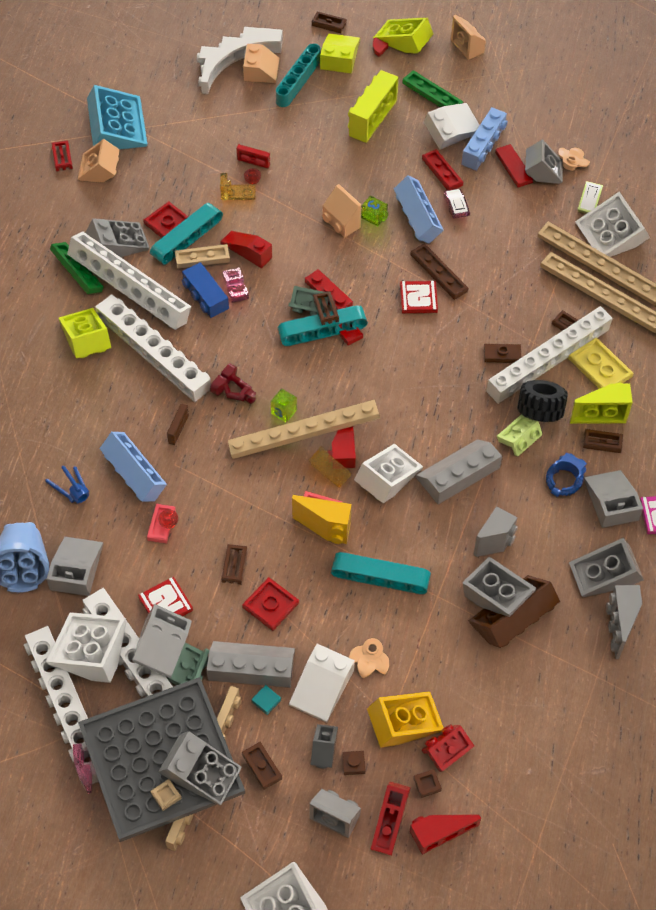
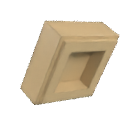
[150,779,182,811]

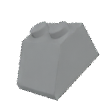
[525,139,563,184]
[473,506,518,557]
[310,789,361,838]

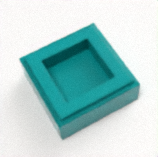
[252,685,281,715]

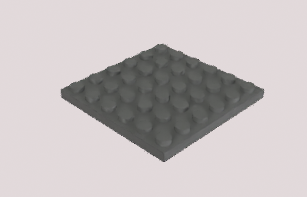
[78,677,245,842]

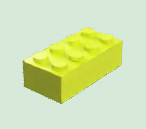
[348,70,399,143]

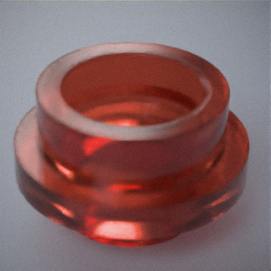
[244,168,261,185]
[158,509,178,529]

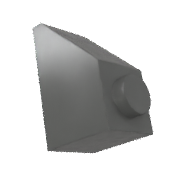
[310,724,338,769]

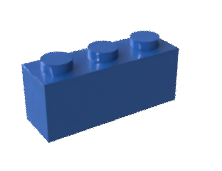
[181,262,229,318]

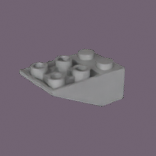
[85,218,149,257]
[584,470,643,528]
[47,537,103,596]
[606,585,642,659]
[132,604,192,678]
[158,731,242,805]

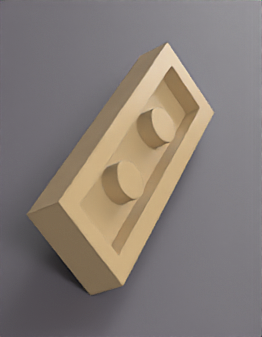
[175,244,230,269]

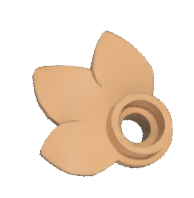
[558,148,590,171]
[349,638,389,678]

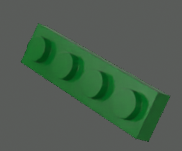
[402,70,464,107]
[50,242,104,294]

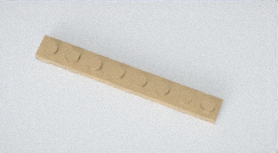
[538,221,656,306]
[540,252,656,334]
[228,400,380,459]
[165,686,241,851]

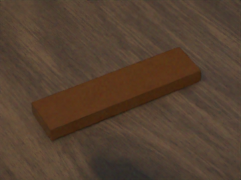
[410,243,469,300]

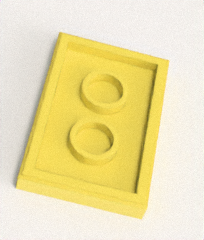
[568,337,634,389]

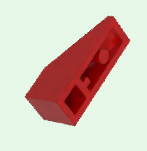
[220,231,272,269]
[328,426,356,469]
[371,781,411,856]
[409,815,481,855]

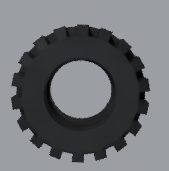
[517,380,568,422]

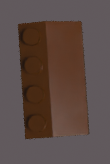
[468,575,560,648]

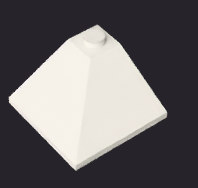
[575,192,650,257]
[46,612,126,683]
[240,862,328,910]

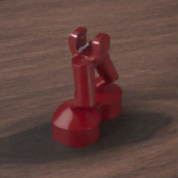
[210,363,256,404]

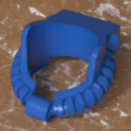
[546,452,587,497]

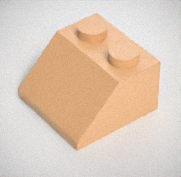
[451,15,486,60]
[243,44,280,83]
[78,139,119,182]
[322,184,361,238]

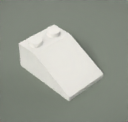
[424,103,480,150]
[354,444,423,503]
[289,644,355,723]

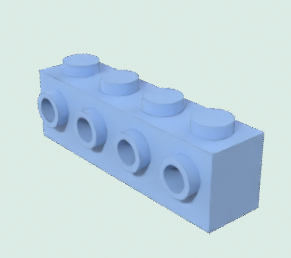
[461,107,508,171]
[394,175,444,243]
[99,432,167,502]

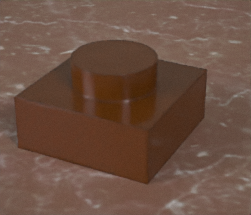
[342,751,366,775]
[413,769,442,798]

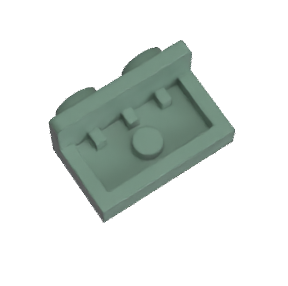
[288,286,328,315]
[167,643,210,685]

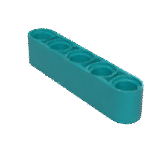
[276,44,321,107]
[150,202,223,265]
[277,305,368,346]
[331,552,431,594]

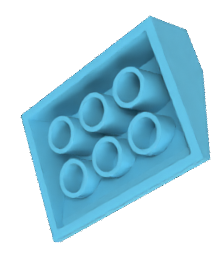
[87,85,148,149]

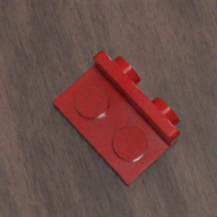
[422,724,474,772]

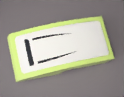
[578,181,603,214]

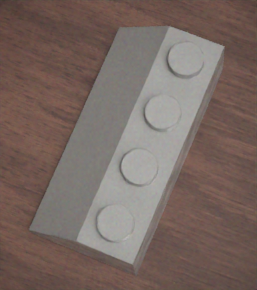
[416,439,502,504]
[207,641,295,688]

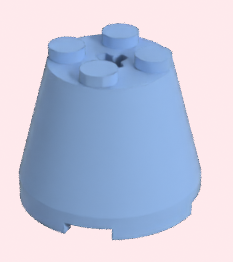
[0,522,49,592]

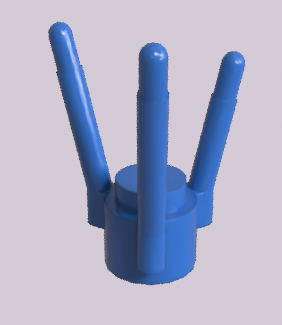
[45,466,89,504]

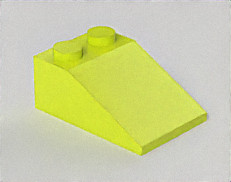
[373,18,433,54]
[320,34,360,74]
[59,308,111,358]
[570,383,633,424]

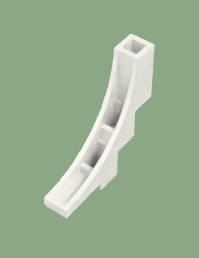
[197,27,283,94]

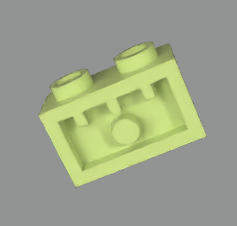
[497,414,542,456]

